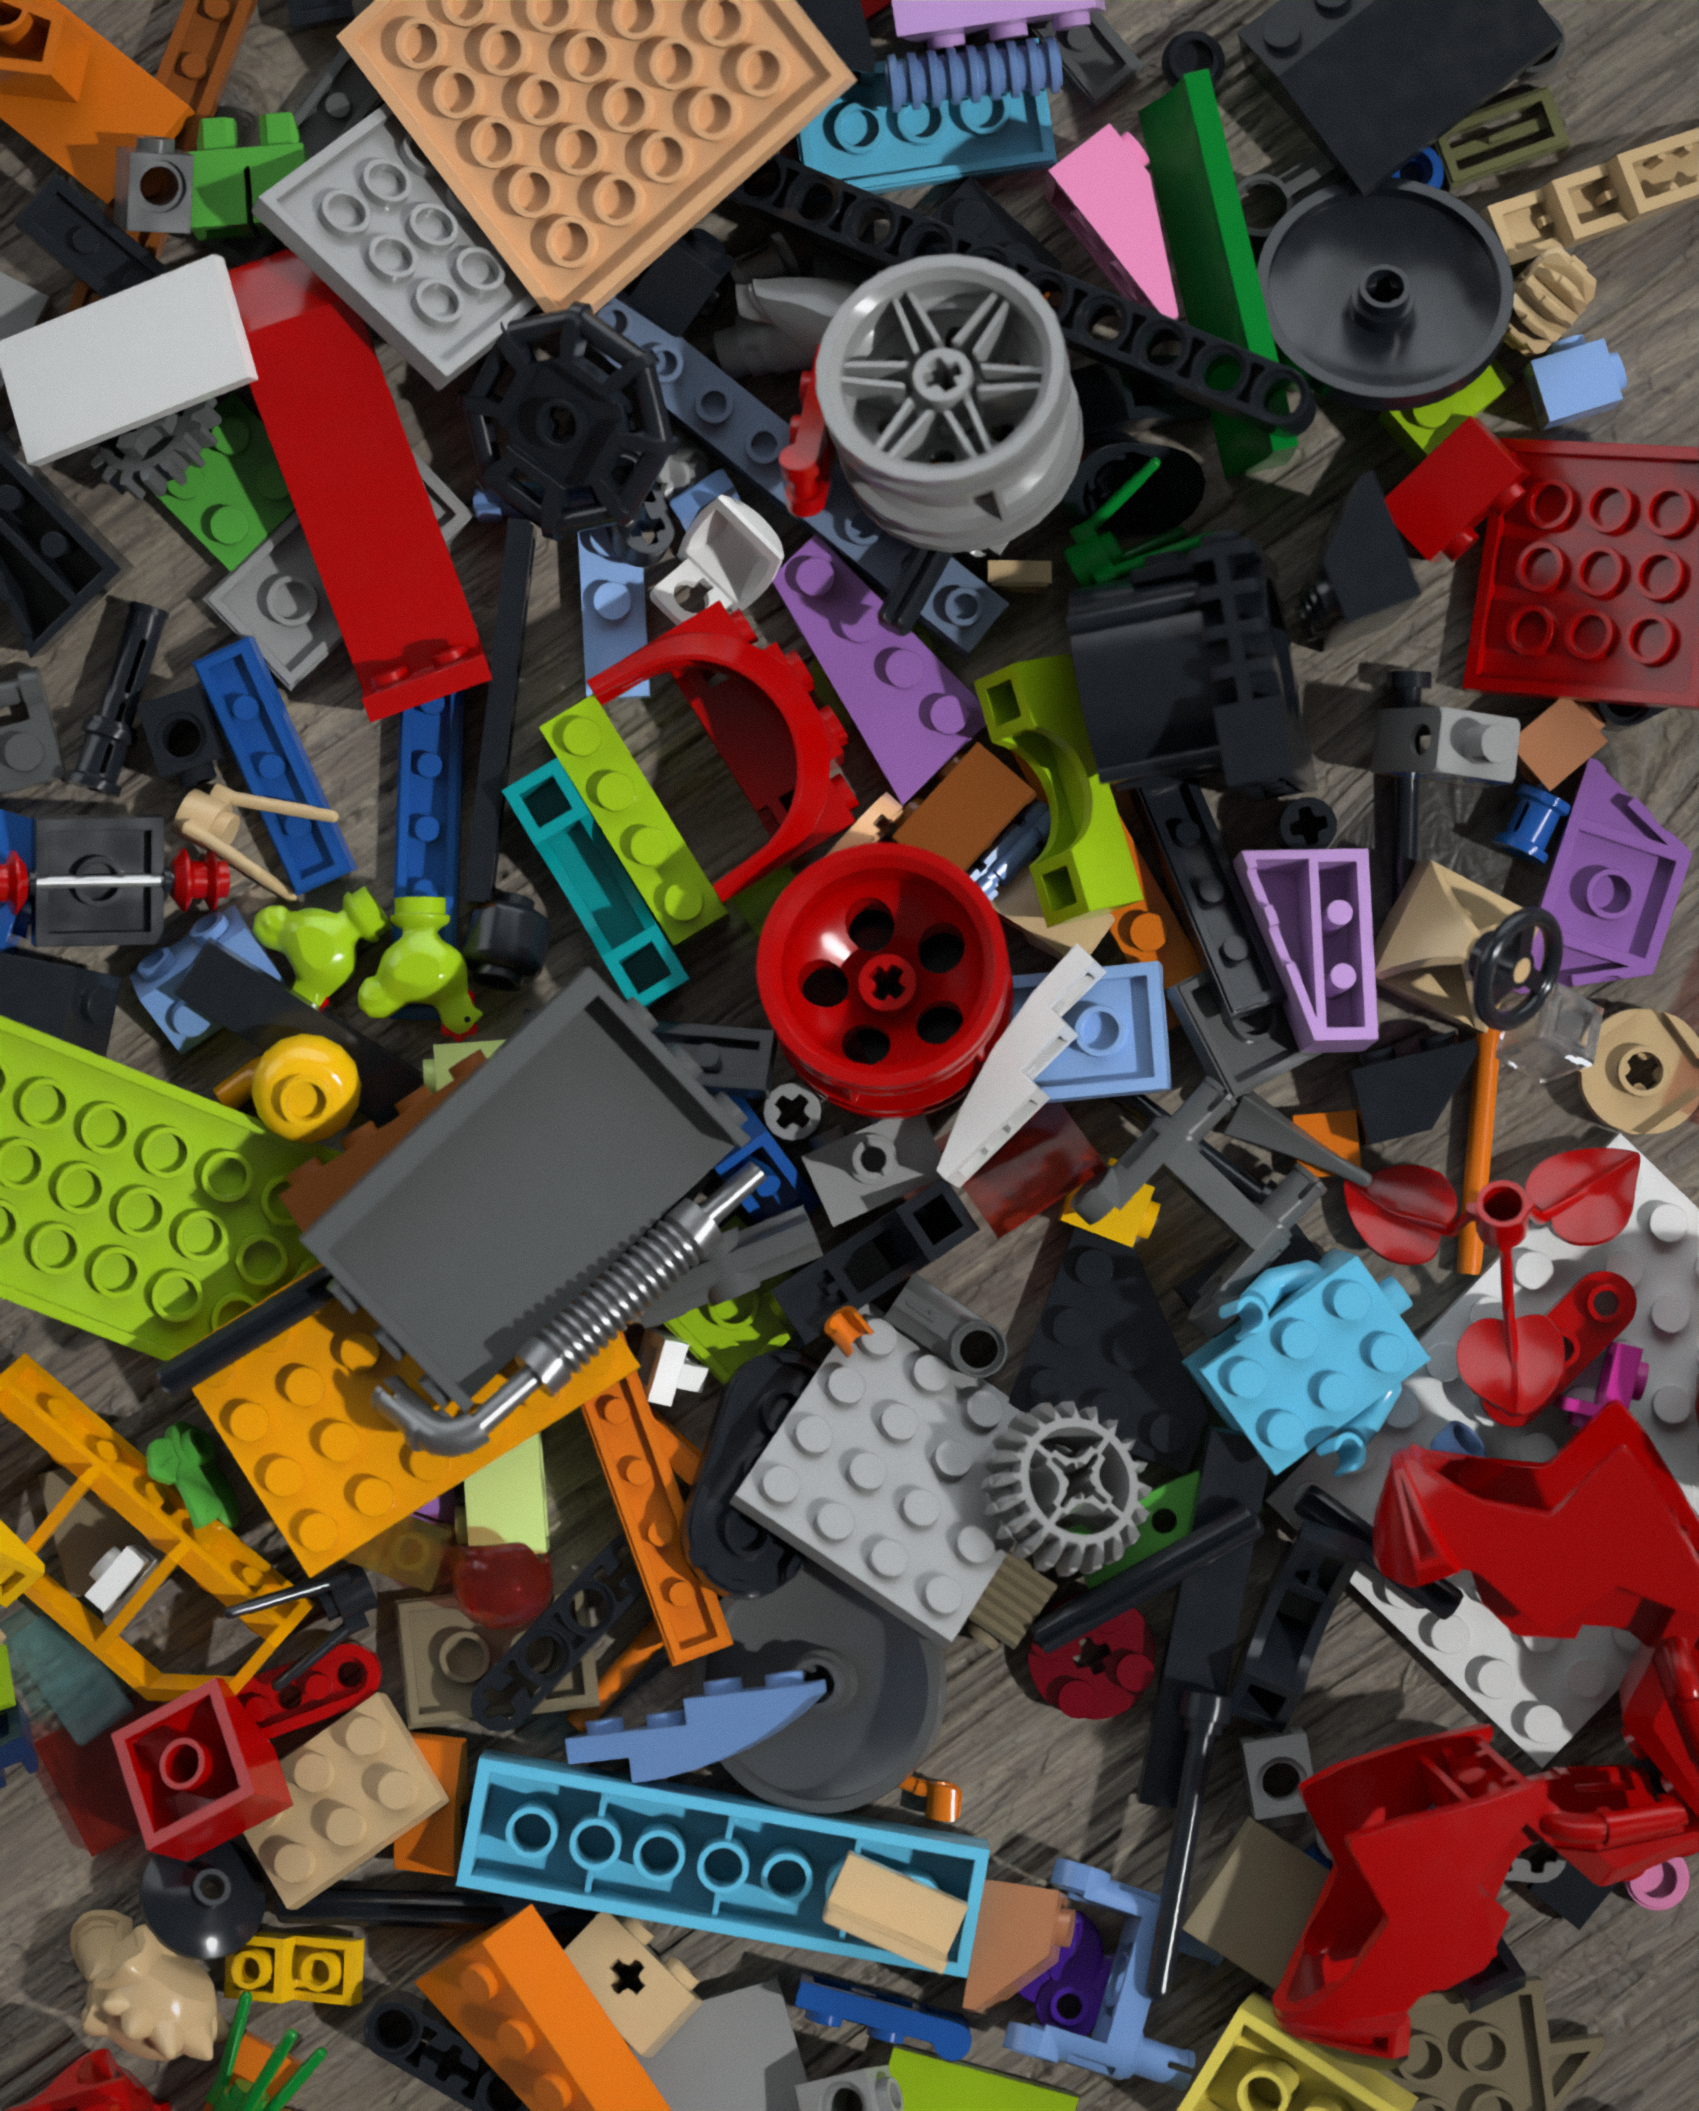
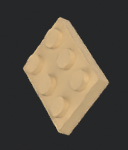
[243,1692,450,1910]

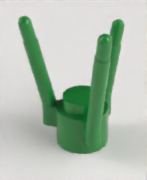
[1063,457,1216,588]
[205,1991,327,2111]

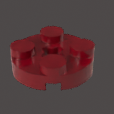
[1027,1589,1156,1720]

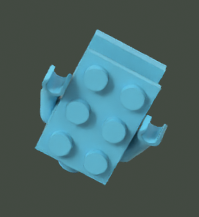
[1181,1248,1431,1477]

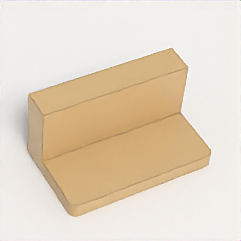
[822,1850,969,1974]

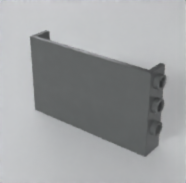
[298,967,751,1412]

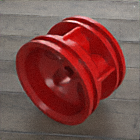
[757,842,1014,1120]

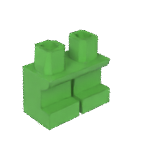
[188,112,312,242]

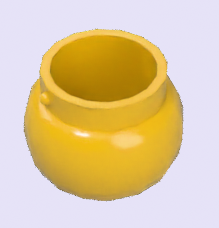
[251,1034,361,1143]

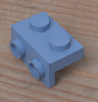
[130,905,287,1055]

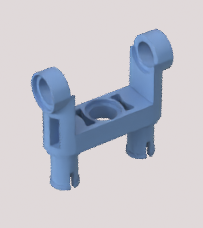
[1002,1858,1224,2092]

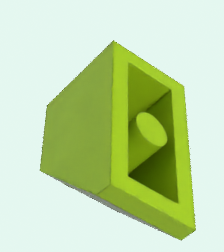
[1377,359,1515,466]

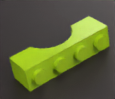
[974,653,1144,928]
[539,693,730,950]

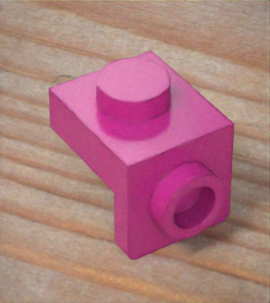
[1554,1341,1649,1427]

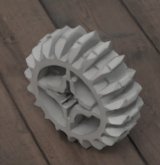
[978,1400,1153,1577]

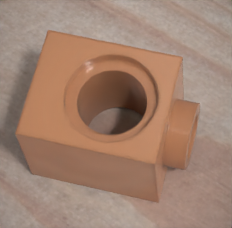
[1516,699,1608,792]

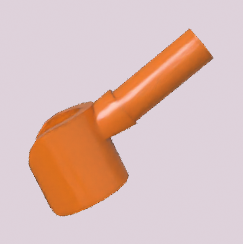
[824,1306,874,1357]
[898,1776,962,1822]

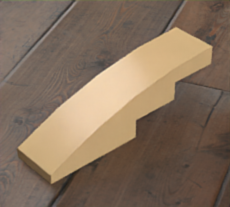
[1477,127,1699,269]

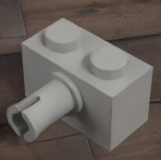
[802,1115,942,1227]

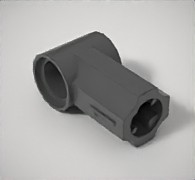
[883,1273,1007,1378]

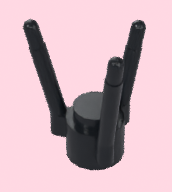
[224,1560,379,1692]

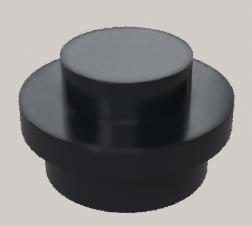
[1161,31,1225,88]

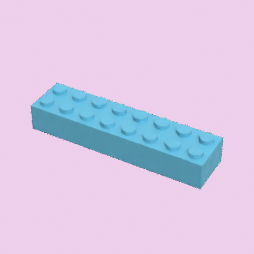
[456,1748,990,1978]

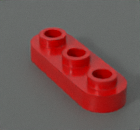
[1479,1271,1637,1427]
[236,1641,383,1740]

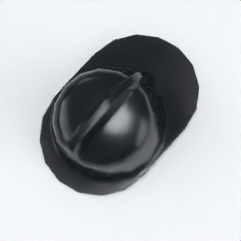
[1062,430,1205,535]

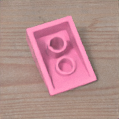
[1043,123,1179,345]

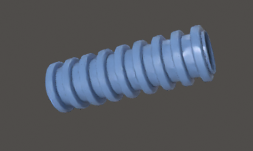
[883,35,1063,113]

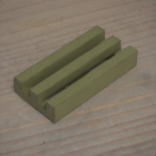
[1433,85,1570,192]

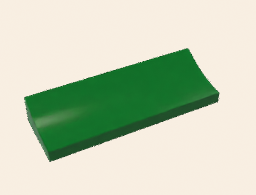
[1138,68,1299,479]

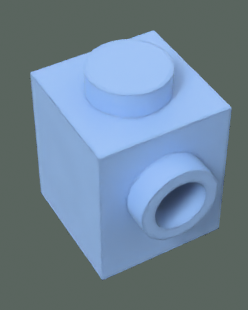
[1522,334,1627,431]

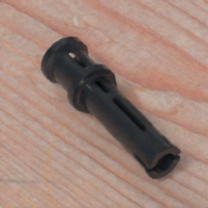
[65,601,170,798]

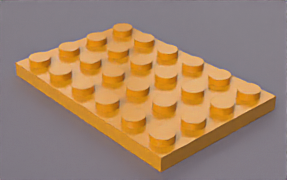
[172,1263,641,1578]

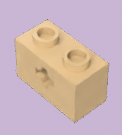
[564,1912,704,2058]

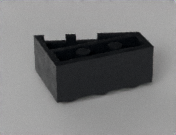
[0,428,134,658]

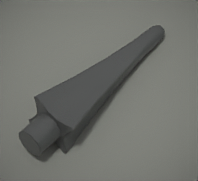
[1222,1090,1372,1187]

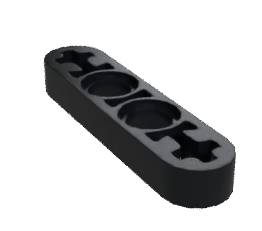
[470,1533,645,1732]

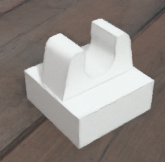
[636,1327,709,1407]

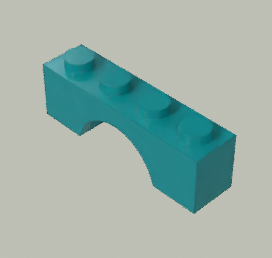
[502,758,692,1009]

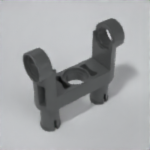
[1070,1075,1328,1338]

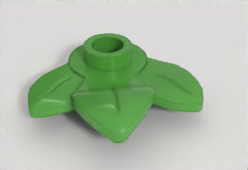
[147,1421,240,1529]

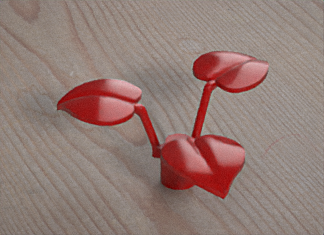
[1344,1148,1641,1417]

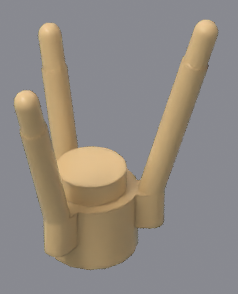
[173,783,339,902]

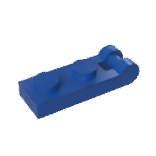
[795,1971,972,2061]

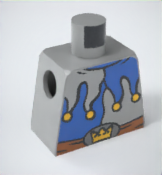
[1371,707,1521,789]

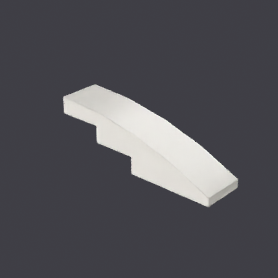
[936,943,1107,1188]

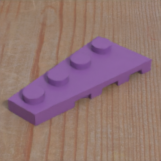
[772,534,987,806]

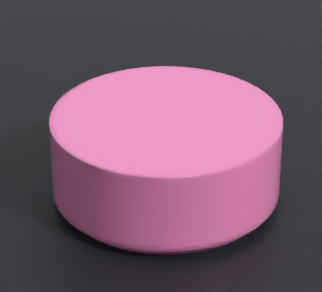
[1623,1857,1690,1910]

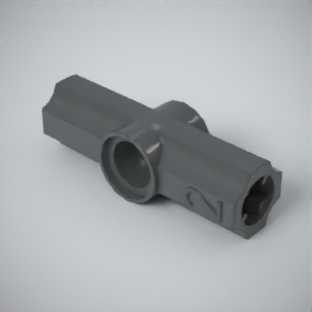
[639,1205,824,1329]

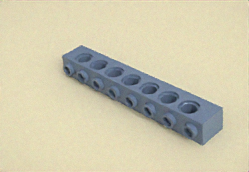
[585,290,1009,661]

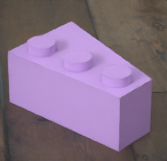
[891,0,1106,52]
[1232,848,1379,1053]

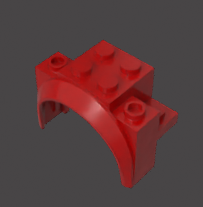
[587,600,860,906]

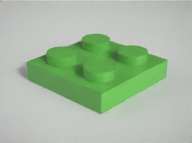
[153,393,295,572]

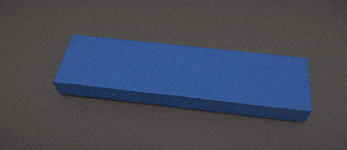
[192,636,358,896]

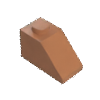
[962,1879,1076,2016]

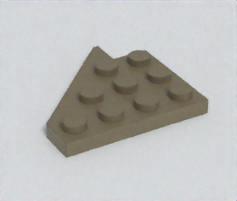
[1375,1975,1606,2111]

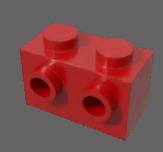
[1384,416,1531,563]

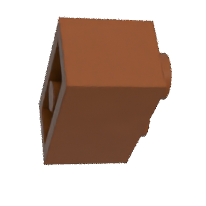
[892,742,1038,872]

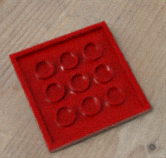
[1462,438,1699,711]

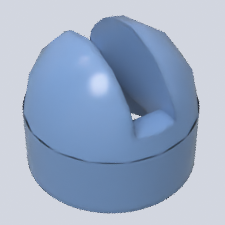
[1430,1421,1487,1457]

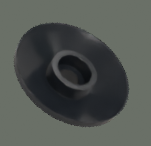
[139,1840,266,1961]

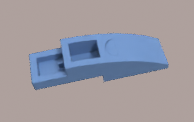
[565,1670,827,1784]

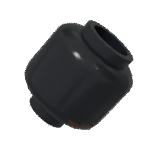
[461,892,551,992]

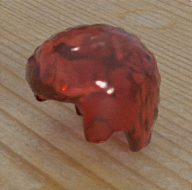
[449,1542,554,1630]

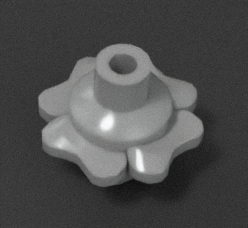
[656,431,710,501]

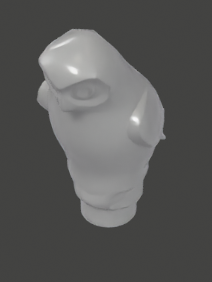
[713,277,860,380]

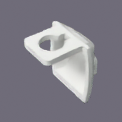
[650,495,784,626]

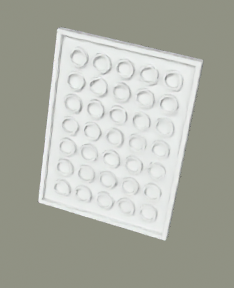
[1264,1133,1699,1768]

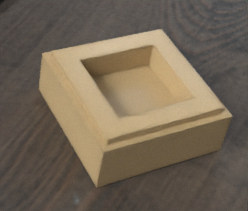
[986,560,1052,593]

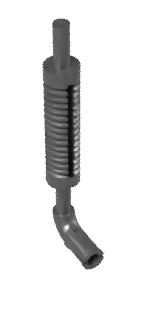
[370,1161,767,1457]

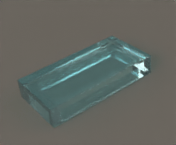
[8,1613,135,1746]

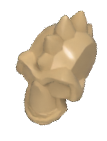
[70,1909,230,2062]

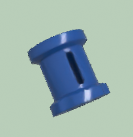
[1493,784,1571,866]

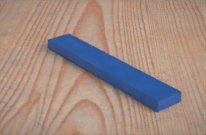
[390,689,466,1021]

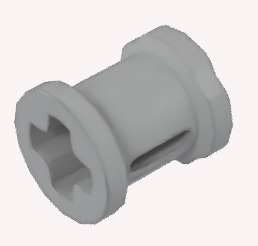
[764,1083,821,1141]

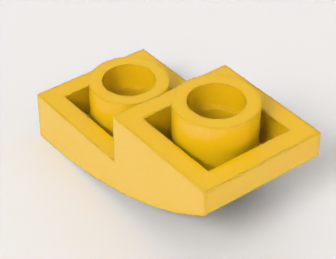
[224,1932,365,2006]

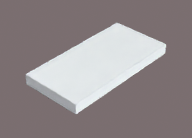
[0,254,259,467]

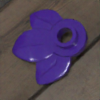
[1017,1911,1115,2036]

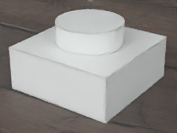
[84,1543,157,1612]

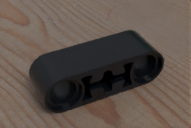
[364,1990,530,2111]

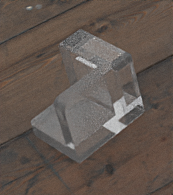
[1495,982,1604,1083]

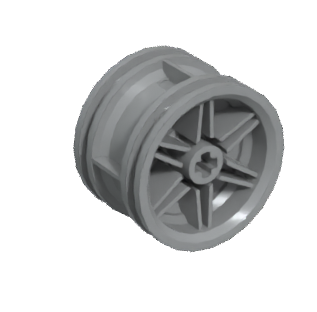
[816,254,1084,553]

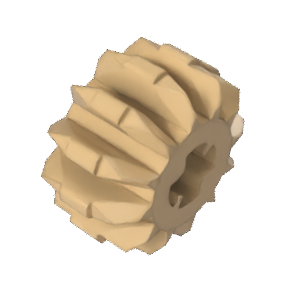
[1504,246,1597,358]

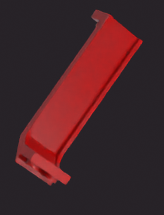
[227,248,492,723]

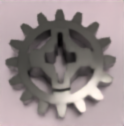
[87,397,222,500]

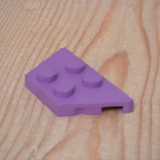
[1510,758,1692,995]

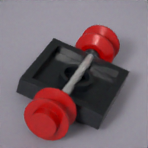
[0,814,230,947]

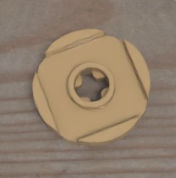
[1575,1009,1699,1135]

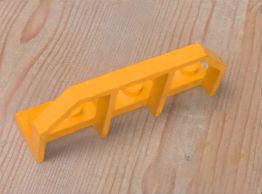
[0,1353,315,1701]

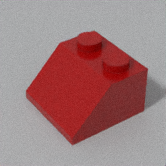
[110,1677,294,1862]

